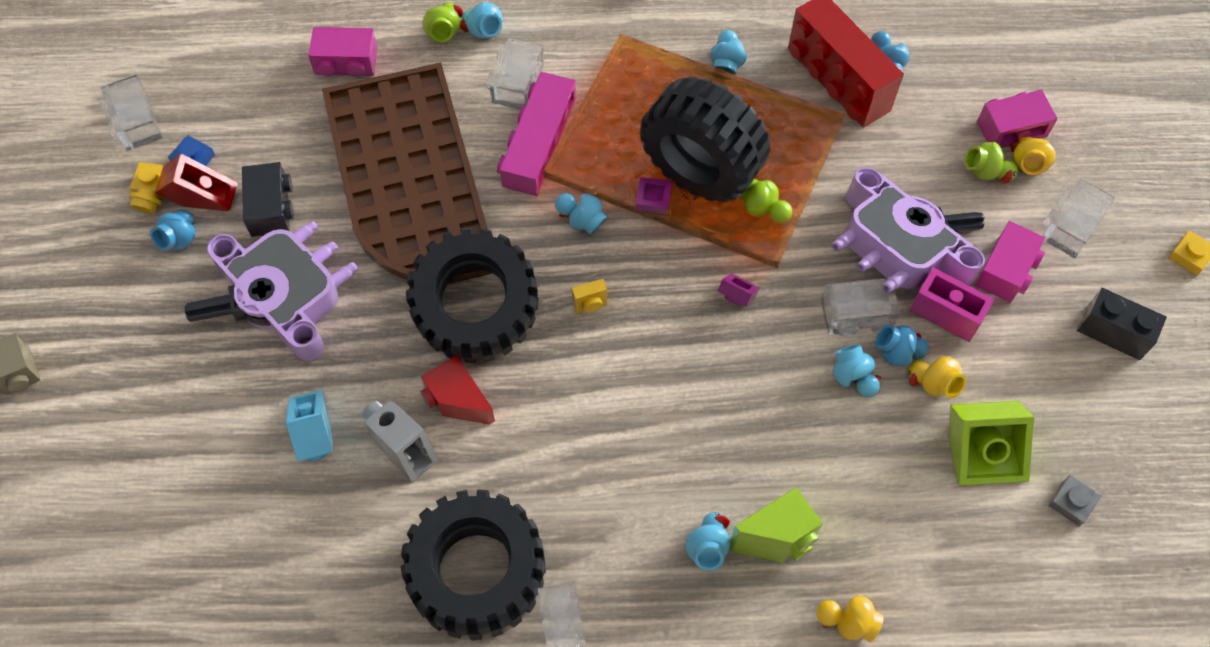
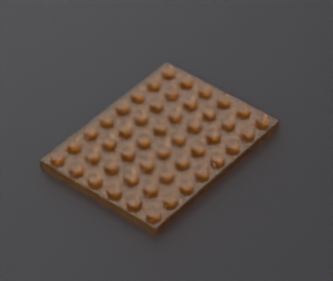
[543,34,845,268]

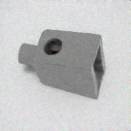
[363,401,439,483]

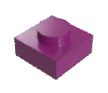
[635,177,672,215]
[717,273,760,306]

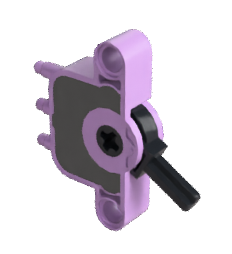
[832,167,985,292]
[185,221,358,361]

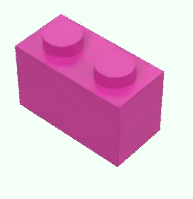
[308,27,378,77]
[977,89,1058,148]
[975,221,1045,303]
[909,267,995,343]

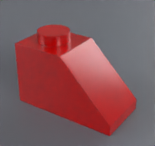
[155,154,238,211]
[420,356,495,425]

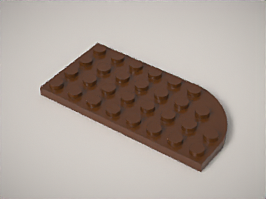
[322,62,493,284]

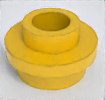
[129,188,162,214]

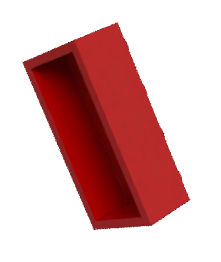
[788,0,904,128]

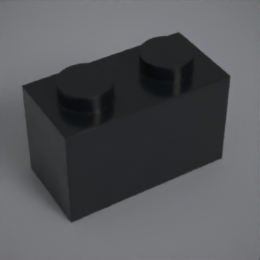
[242,162,294,237]
[1077,287,1167,360]

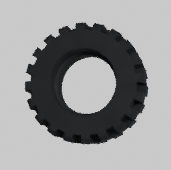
[640,77,770,202]
[406,228,539,363]
[400,489,546,640]

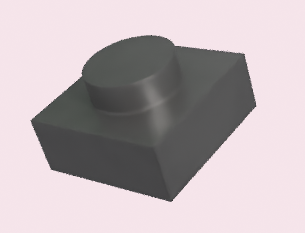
[1048,475,1102,527]

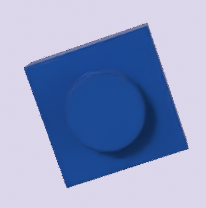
[168,135,215,166]

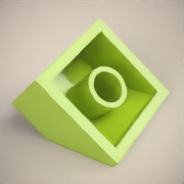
[948,401,1034,486]
[730,487,823,563]

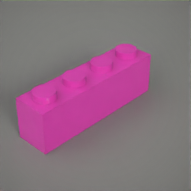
[497,71,576,196]

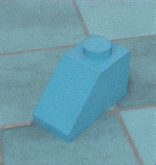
[286,389,333,461]

